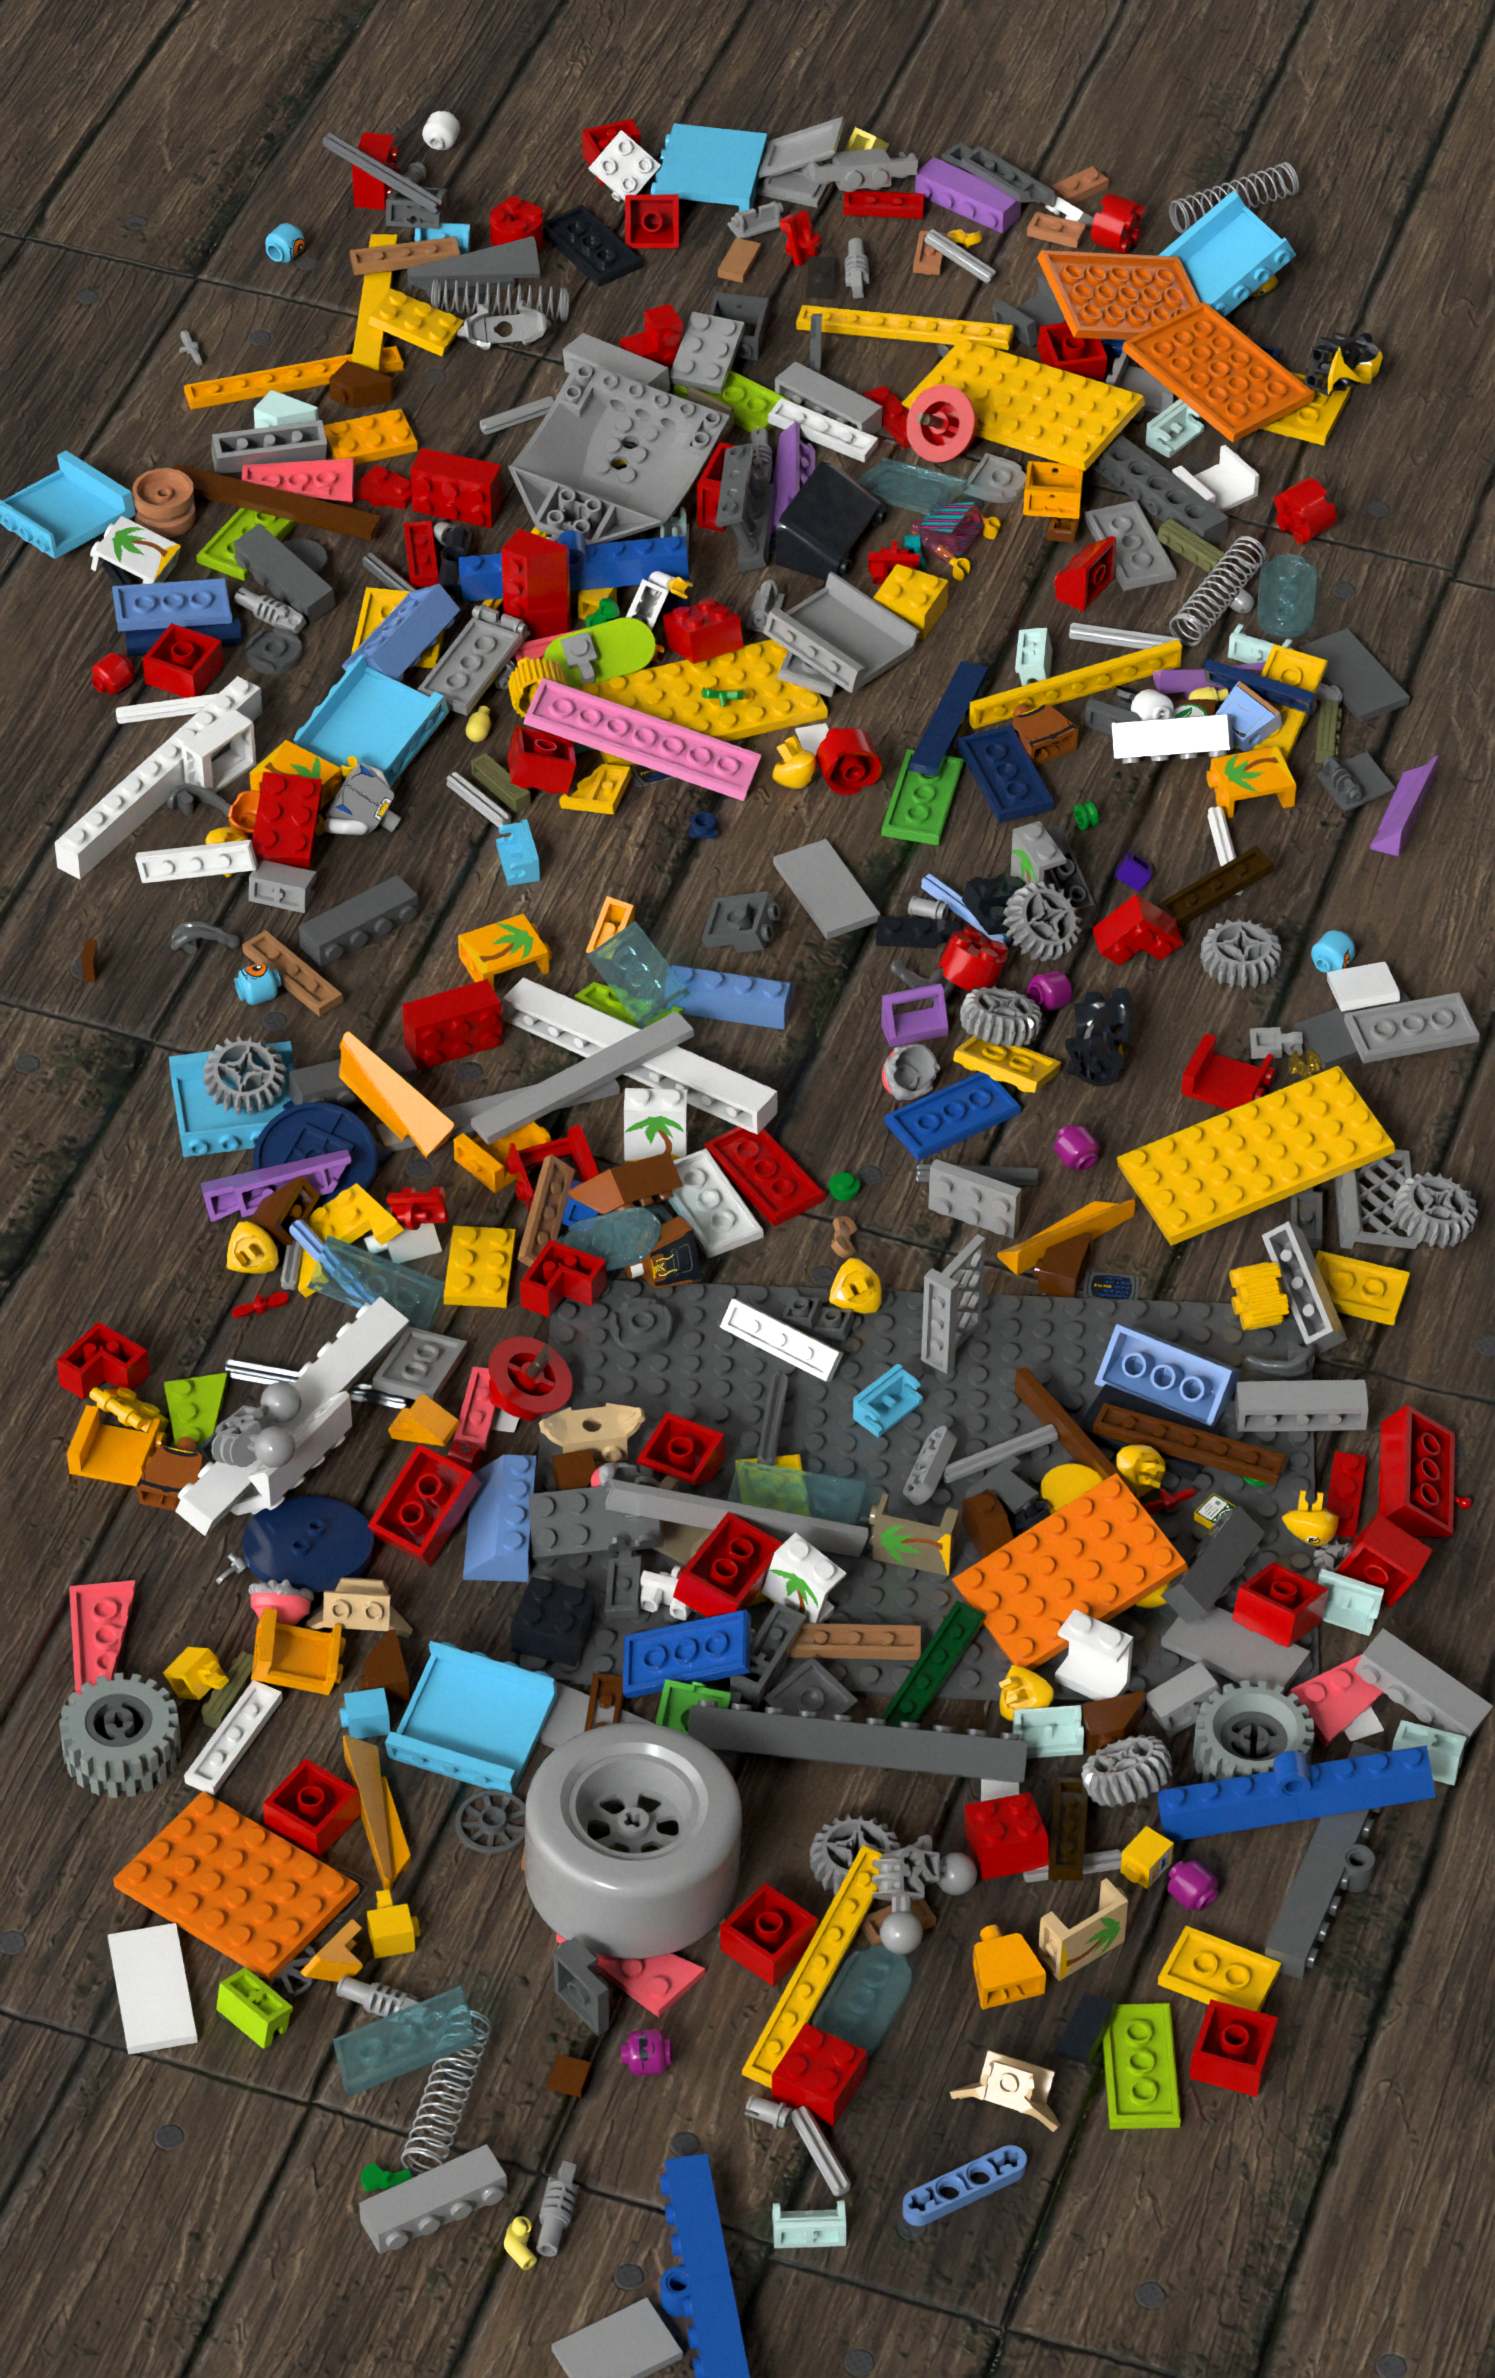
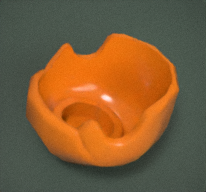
[228,790,260,838]

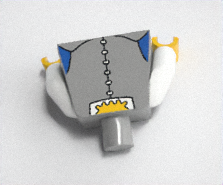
[316,756,401,836]

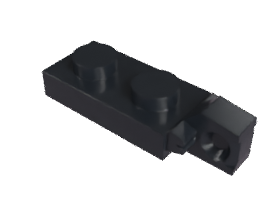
[876,916,960,949]

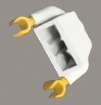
[626,571,693,662]

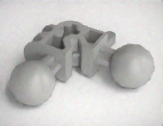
[211,1382,302,1468]
[872,1835,978,1954]

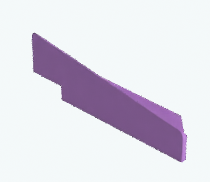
[772,421,815,531]
[1153,662,1266,700]
[1370,756,1439,856]
[201,1150,351,1222]

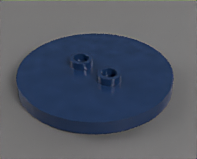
[253,1102,378,1216]
[242,1496,374,1593]

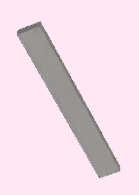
[471,1011,694,1145]
[376,1078,620,1152]
[605,1480,868,1557]

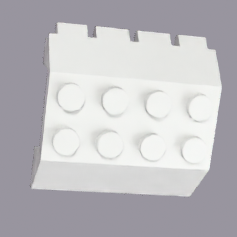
[230,1391,352,1516]

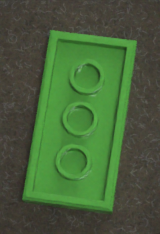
[881,749,964,846]

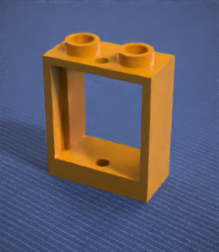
[1023,461,1083,519]

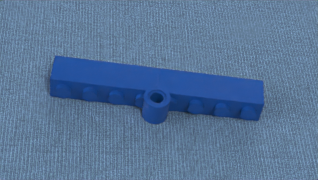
[459,530,690,602]
[1157,1745,1436,1842]
[659,2154,750,2378]

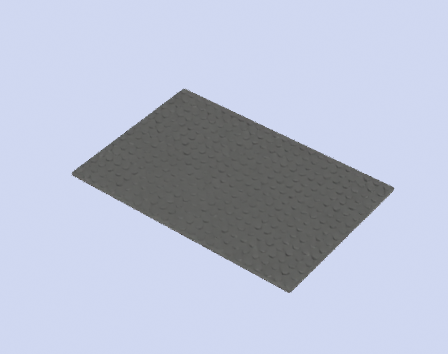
[519,1280,1319,1707]

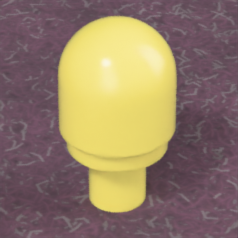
[1188,686,1229,707]
[465,706,491,742]

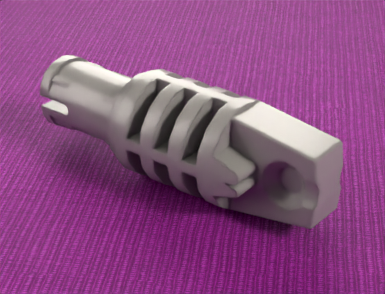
[845,238,869,299]
[751,428,772,486]
[234,587,306,635]
[336,1975,431,2027]
[536,2161,579,2257]

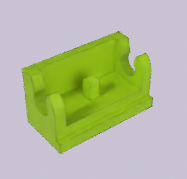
[216,1967,293,2049]

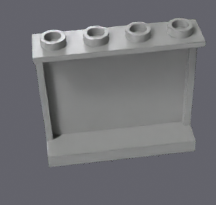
[763,572,920,693]

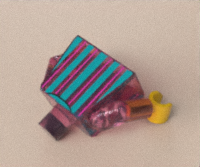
[912,501,1001,581]

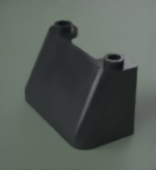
[776,461,888,582]

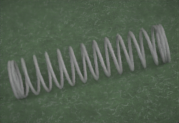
[1169,162,1299,234]
[431,278,569,322]
[1169,536,1267,646]
[401,2009,493,2175]

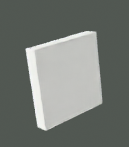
[1327,961,1400,1012]

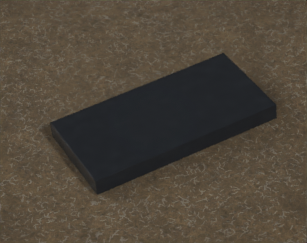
[543,205,643,287]
[1079,1384,1222,1482]

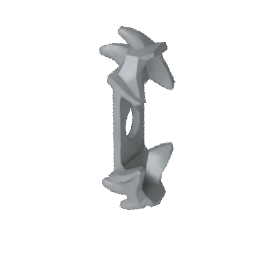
[457,300,552,350]

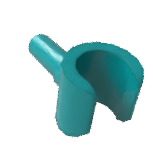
[904,535,927,570]

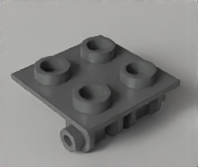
[1315,752,1396,813]

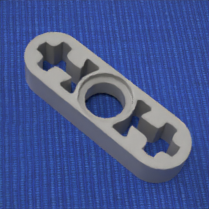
[903,1426,957,1506]

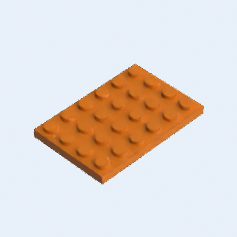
[1037,250,1200,340]
[1122,302,1315,443]
[952,1473,1188,1671]
[113,1791,360,1982]

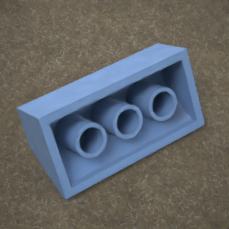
[342,584,460,682]
[666,965,796,1030]
[1094,1324,1242,1427]
[463,1455,537,1582]

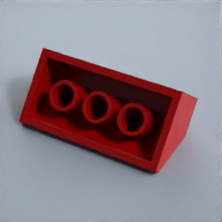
[501,529,571,642]
[1378,1405,1455,1537]

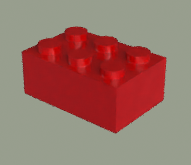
[410,448,502,528]
[252,772,323,870]
[402,979,502,1071]
[367,1443,481,1567]
[673,1512,784,1618]

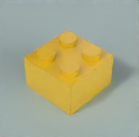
[873,564,948,640]

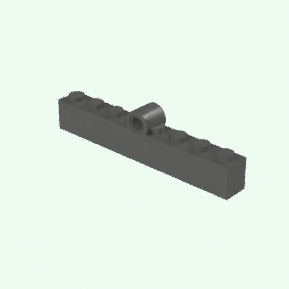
[1265,1741,1386,1980]

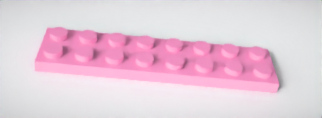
[523,678,762,801]

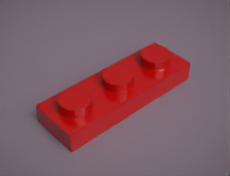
[843,190,924,219]
[862,385,911,449]
[404,521,438,587]
[1326,1451,1367,1538]

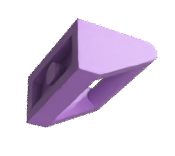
[881,983,948,1047]

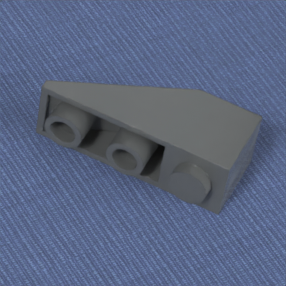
[1044,825,1095,911]

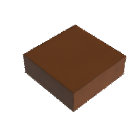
[81,940,99,982]
[547,2054,591,2097]

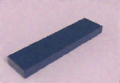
[125,618,242,656]
[1204,659,1317,715]

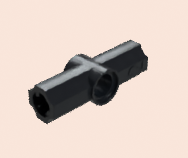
[437,527,472,601]

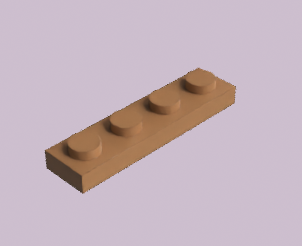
[350,237,460,275]
[242,930,343,1017]
[517,1154,575,1267]
[788,1623,921,1660]

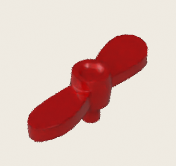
[232,1292,289,1318]
[1143,1489,1197,1515]

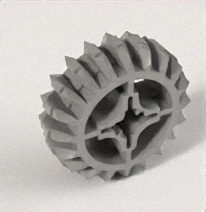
[1003,881,1082,962]
[1200,918,1282,990]
[960,986,1042,1048]
[203,1035,286,1116]
[1393,1172,1478,1249]
[1081,1735,1173,1807]
[810,1814,901,1895]

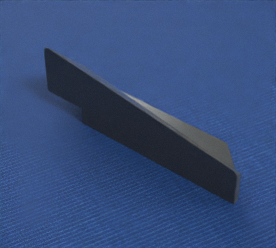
[942,142,1055,207]
[407,237,540,299]

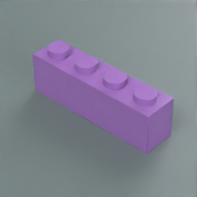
[915,157,1021,234]

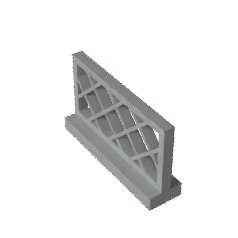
[1334,1149,1418,1249]
[921,1234,985,1374]

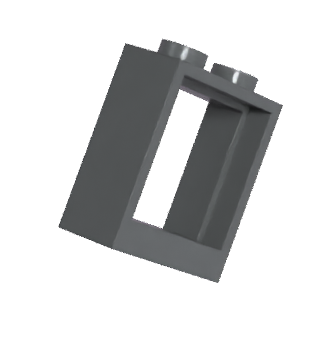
[386,187,447,229]
[709,292,768,361]

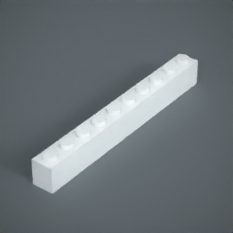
[55,676,262,880]
[503,978,777,1135]
[175,1297,409,1536]

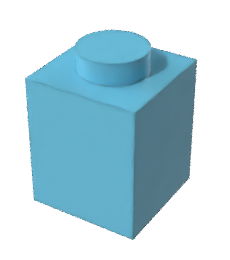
[339,1688,390,1739]

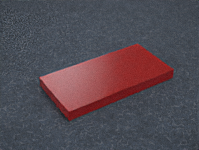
[704,1126,826,1227]

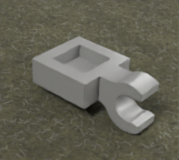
[561,632,597,685]
[1250,1027,1303,1059]

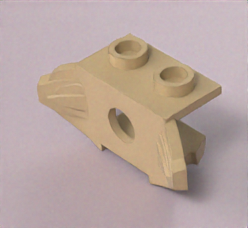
[539,1403,645,1463]
[304,1577,413,1638]
[950,2050,1061,2132]

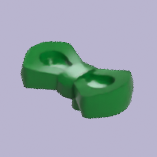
[585,598,620,628]
[701,687,745,706]
[360,2163,413,2192]

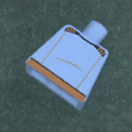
[1215,681,1283,752]

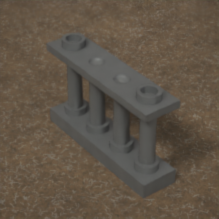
[716,443,777,572]

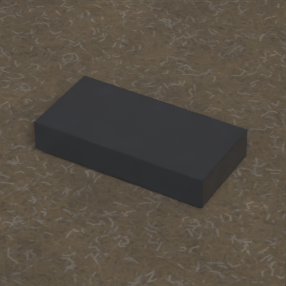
[1056,1993,1118,2065]

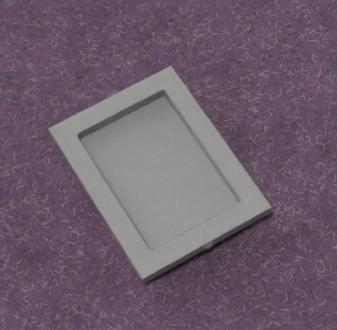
[758,117,845,178]
[757,157,832,208]

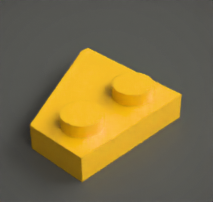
[559,764,632,815]

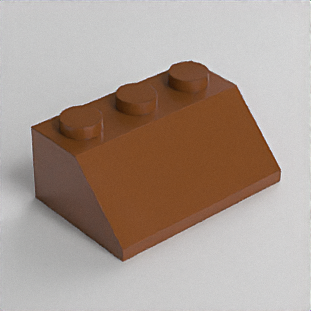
[568,1152,683,1216]

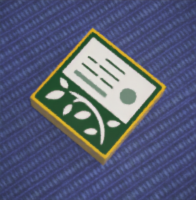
[1193,1493,1236,1529]

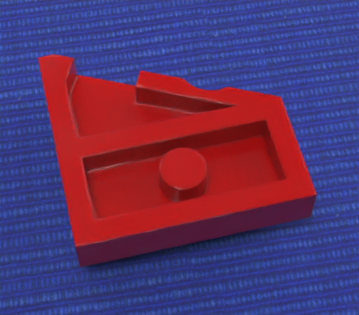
[345,465,412,509]

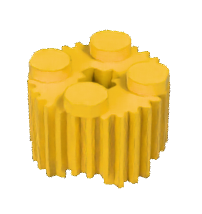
[508,657,567,717]
[1229,1262,1289,1331]

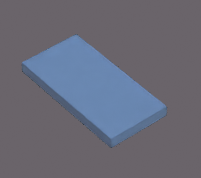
[112,578,232,631]

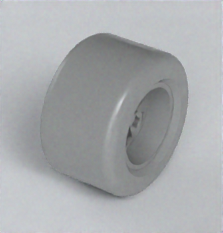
[524,1722,742,1959]

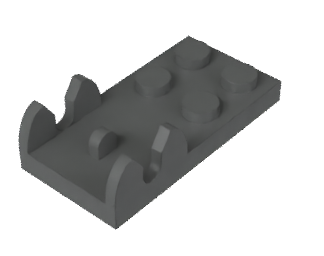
[529,1476,663,1561]

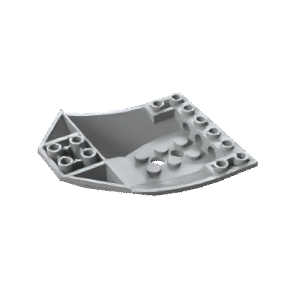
[508,360,730,545]

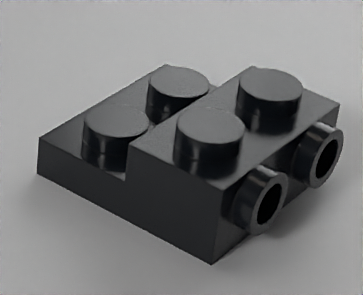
[962,874,1040,935]

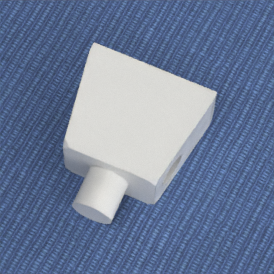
[364,1208,442,1264]

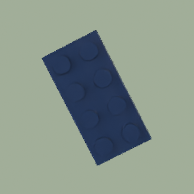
[957,725,1054,823]

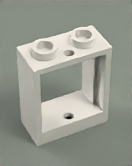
[182,709,256,793]

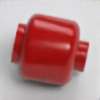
[91,652,135,695]

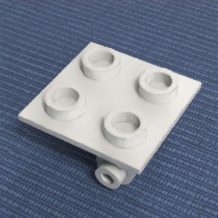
[588,130,661,202]

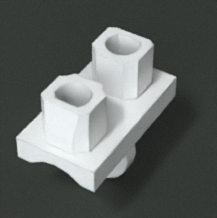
[641,1565,697,1620]

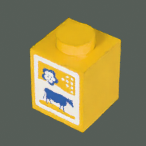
[1120,1826,1174,1889]

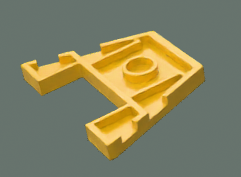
[298,1183,404,1298]

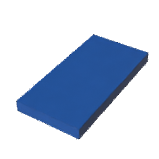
[884,1072,1021,1161]
[623,1610,751,1699]

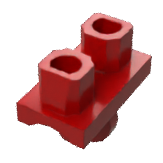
[779,210,822,266]
[868,540,919,585]
[386,1187,449,1230]

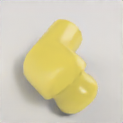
[504,2216,537,2271]

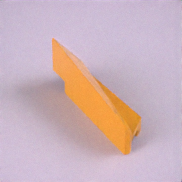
[339,1031,455,1158]
[997,1199,1135,1276]
[343,1735,411,1892]

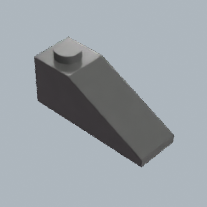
[729,1602,806,1712]

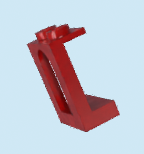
[505,1125,599,1211]

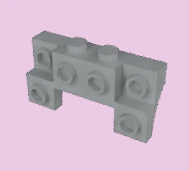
[801,148,918,192]

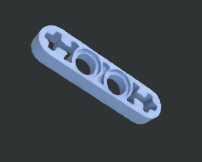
[902,2145,1027,2226]

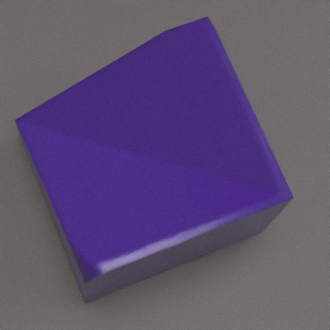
[1115,851,1153,892]

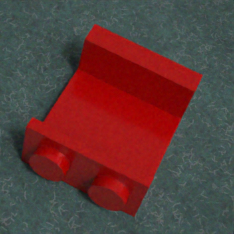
[697,442,735,532]
[1181,1033,1276,1110]

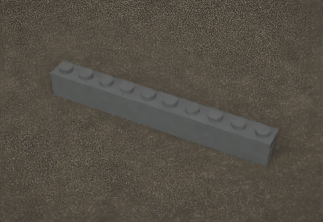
[687,1700,1028,1783]

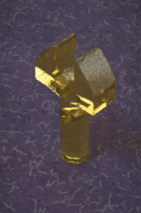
[1288,1049,1321,1080]

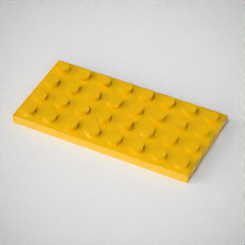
[901,339,1145,471]
[572,639,828,766]
[1117,1066,1395,1246]

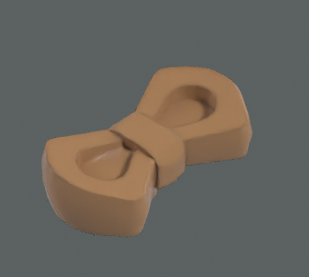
[831,1216,857,1258]

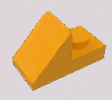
[586,896,635,963]
[388,1394,460,1447]
[300,1919,363,1982]

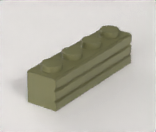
[1157,518,1225,574]
[1315,700,1342,763]
[471,753,531,813]
[201,1651,254,1729]

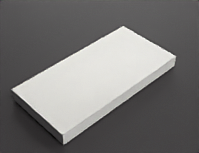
[668,1148,763,1258]
[108,1923,198,2055]

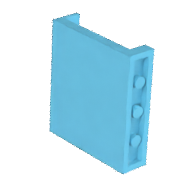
[651,123,767,213]
[1158,191,1296,318]
[0,450,136,559]
[293,655,449,787]
[169,1041,295,1157]
[385,1641,558,1795]

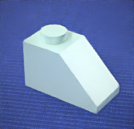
[254,390,319,429]

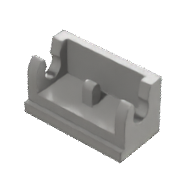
[249,859,316,913]
[1145,1661,1222,1738]

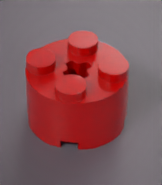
[1090,193,1147,254]
[489,196,544,253]
[1274,478,1337,545]
[816,727,882,795]
[938,926,1008,991]

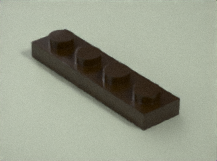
[1158,845,1274,928]
[1048,1777,1088,1881]

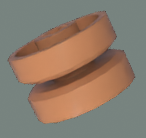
[132,468,196,538]

